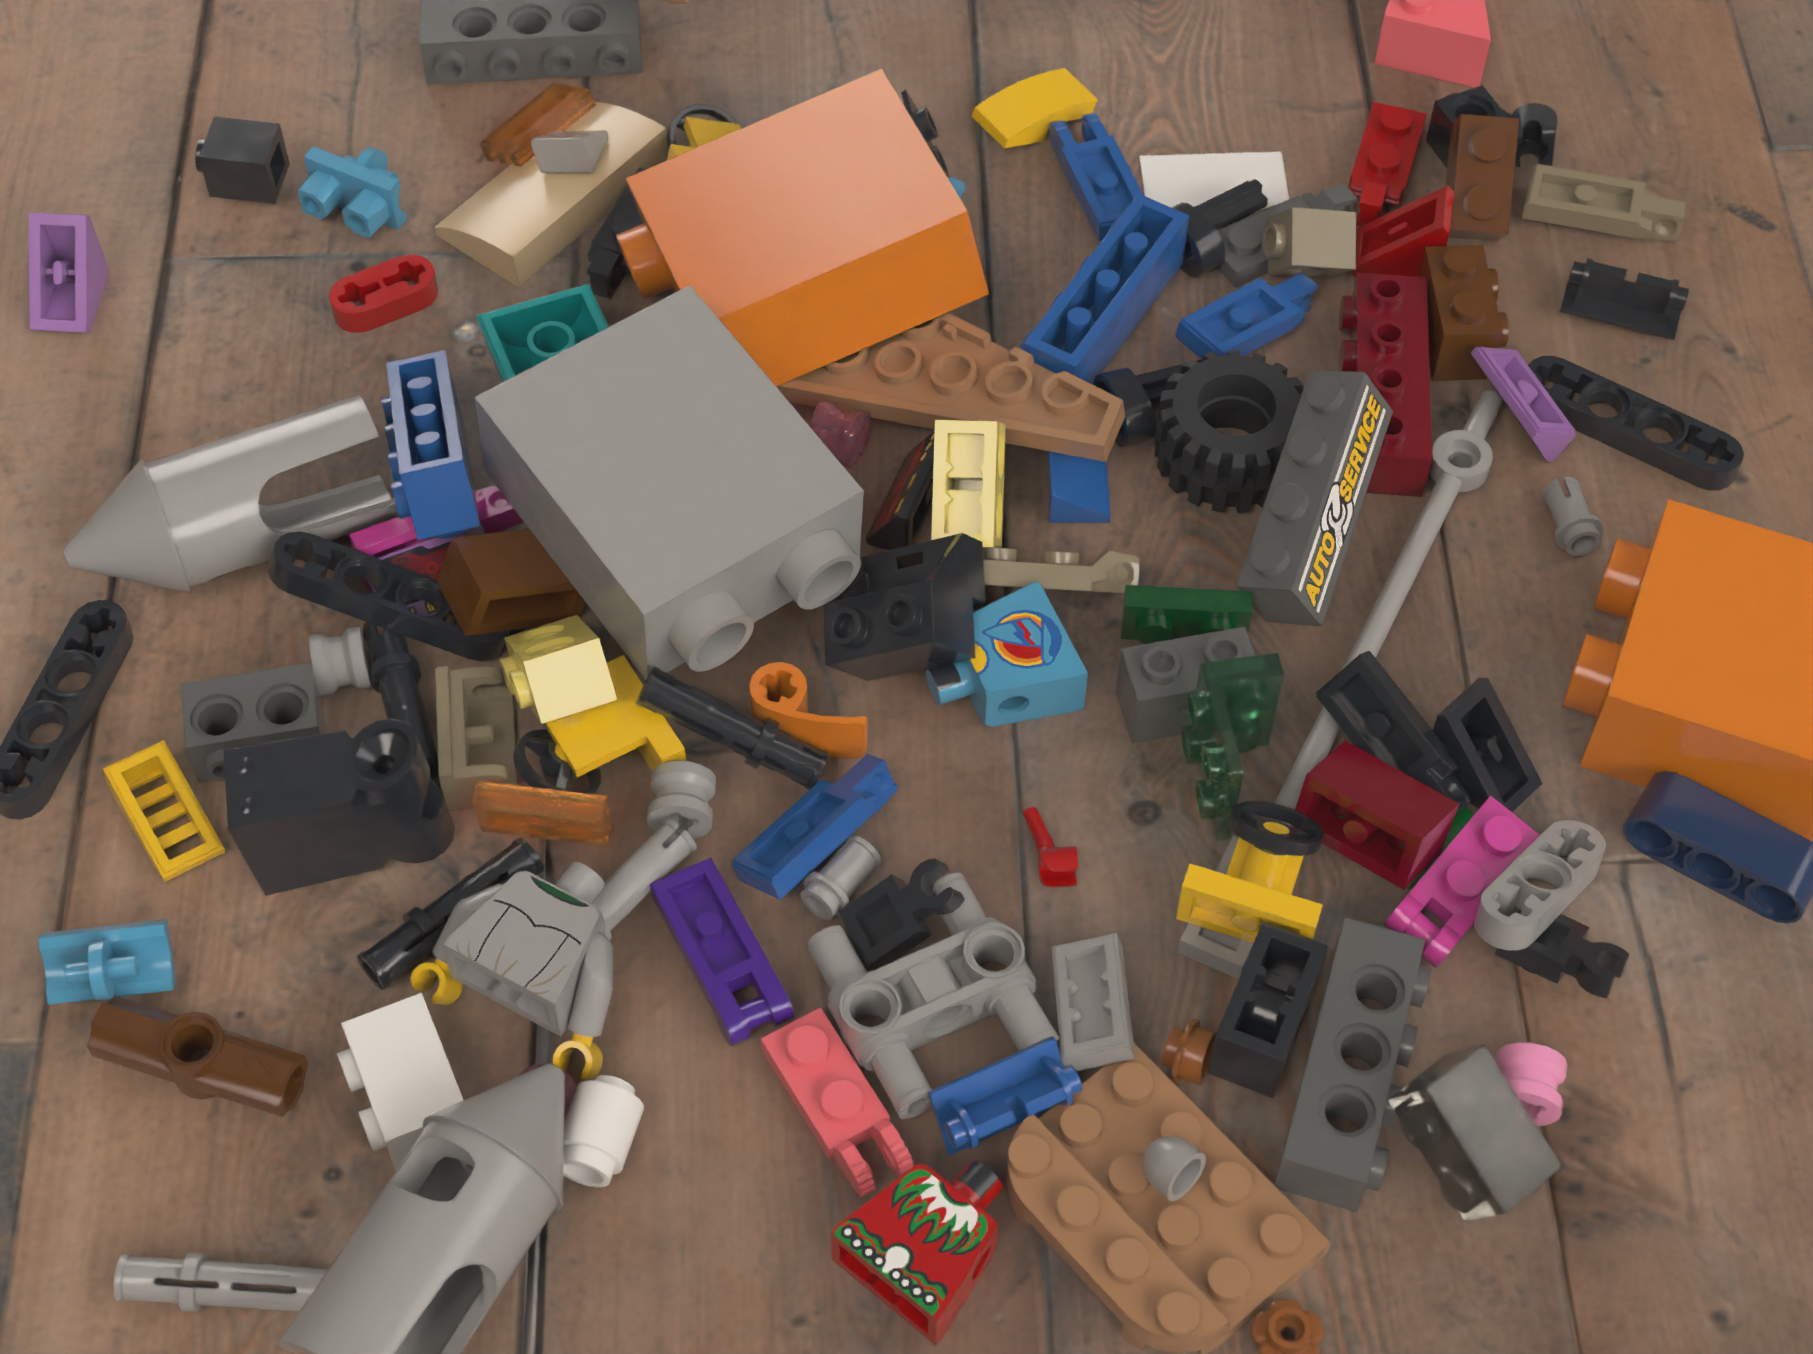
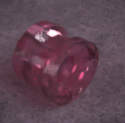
[810,399,871,469]

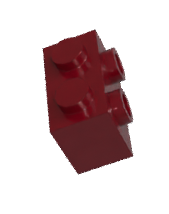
[1290,741,1459,890]

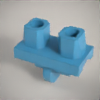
[297,146,407,239]
[38,919,177,1005]

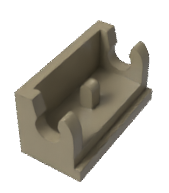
[435,666,519,811]

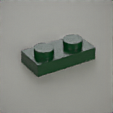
[1120,585,1252,644]

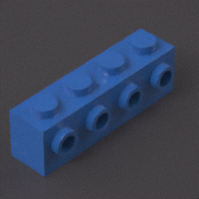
[1020,193,1189,385]
[381,350,480,540]

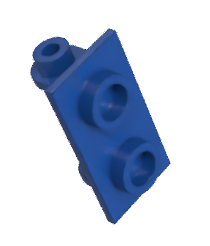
[928,1036,1082,1156]

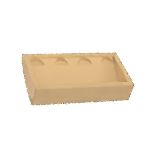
[434,102,668,288]

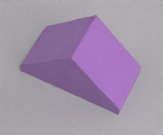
[28,212,109,333]

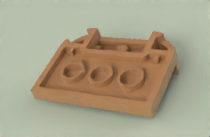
[1007,1043,1331,1354]

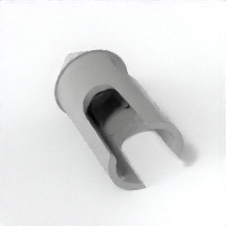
[63,395,399,593]
[277,1063,565,1354]

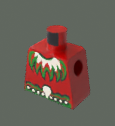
[831,1160,1003,1346]

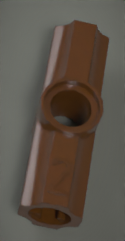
[87,995,309,1117]

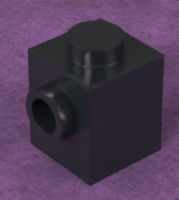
[195,116,290,204]

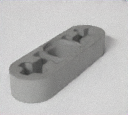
[1474,820,1606,950]

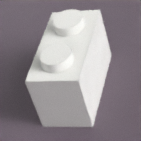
[337,993,463,1171]

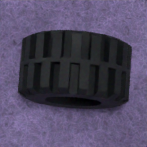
[1154,350,1304,513]

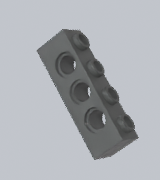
[419,0,643,84]
[1275,917,1432,1212]

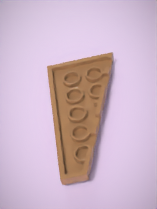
[777,312,1125,462]

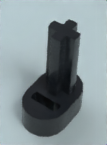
[1171,179,1268,277]
[1093,359,1202,447]

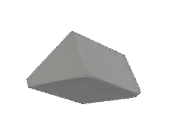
[531,130,609,173]

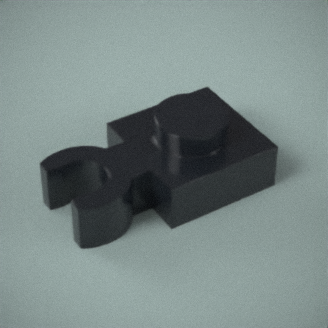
[838,858,965,970]
[1495,909,1629,998]

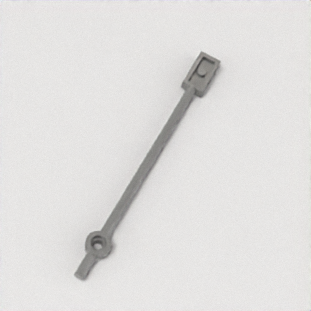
[1178,390,1503,979]

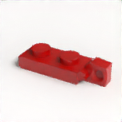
[1348,101,1427,227]

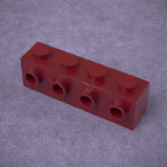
[1339,273,1432,497]

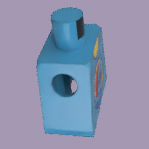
[926,581,1088,727]

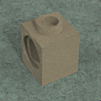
[1262,207,1356,279]

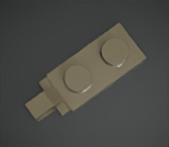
[1522,164,1687,242]
[983,547,1139,593]

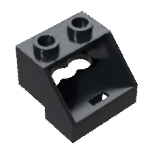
[823,533,986,681]

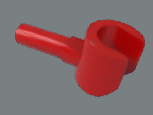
[1023,807,1078,887]

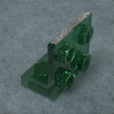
[1181,653,1284,841]

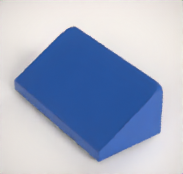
[1045,451,1110,523]

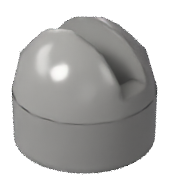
[1143,1136,1206,1201]

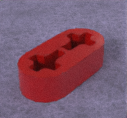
[329,254,438,333]

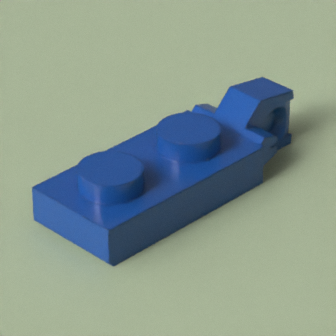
[1175,272,1318,359]
[731,754,898,900]

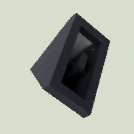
[1433,677,1543,812]

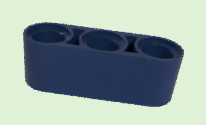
[1623,771,1813,924]

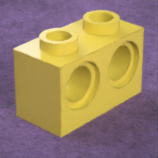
[931,420,1006,547]
[499,615,617,724]

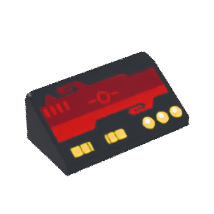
[866,431,935,550]

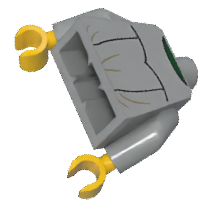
[410,862,614,1081]

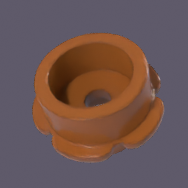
[1162,1019,1217,1086]
[1251,1299,1324,1354]

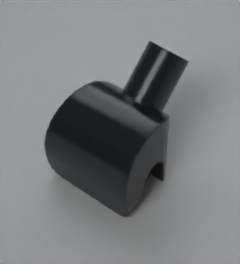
[1501,103,1557,167]

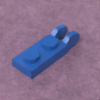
[1049,113,1144,241]

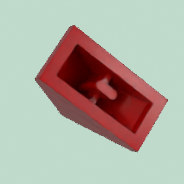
[1350,185,1454,277]

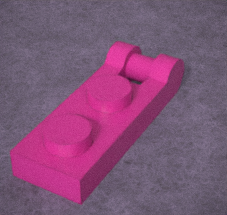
[1383,795,1540,968]

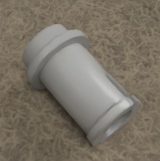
[1542,477,1604,556]
[801,836,882,920]

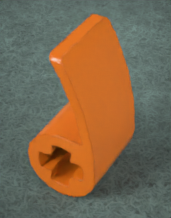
[749,662,868,759]

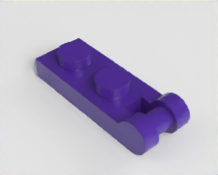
[650,857,794,1046]

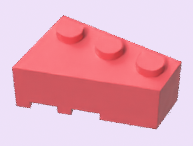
[1374,0,1491,88]

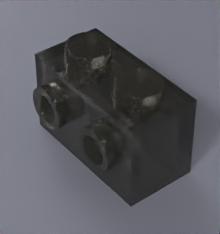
[1388,1044,1562,1221]

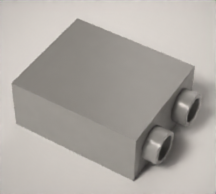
[474,285,864,680]

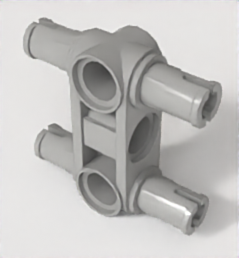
[808,873,1059,1120]

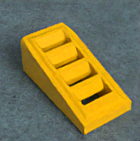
[103,740,225,883]

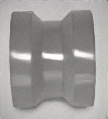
[308,625,372,697]
[647,761,716,839]

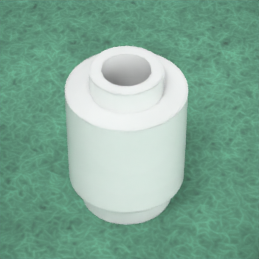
[563,1075,644,1187]

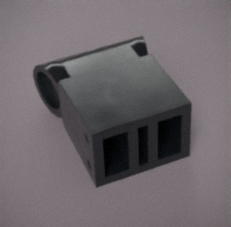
[224,718,455,896]

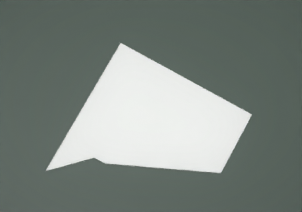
[1140,152,1289,214]

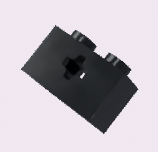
[1207,921,1328,1098]

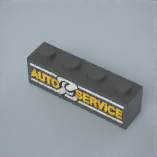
[1236,371,1393,627]

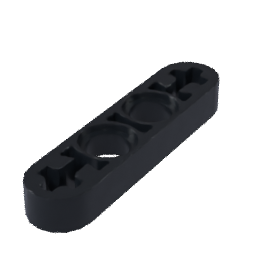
[1528,356,1744,491]
[268,531,511,662]
[0,600,134,820]

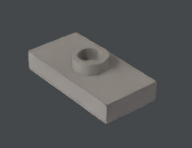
[1051,933,1135,1071]

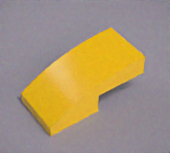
[972,68,1098,148]

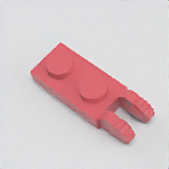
[760,1007,914,1197]

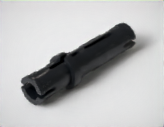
[362,622,439,780]
[635,666,829,790]
[357,837,544,990]

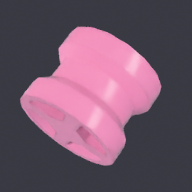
[1490,1043,1567,1126]

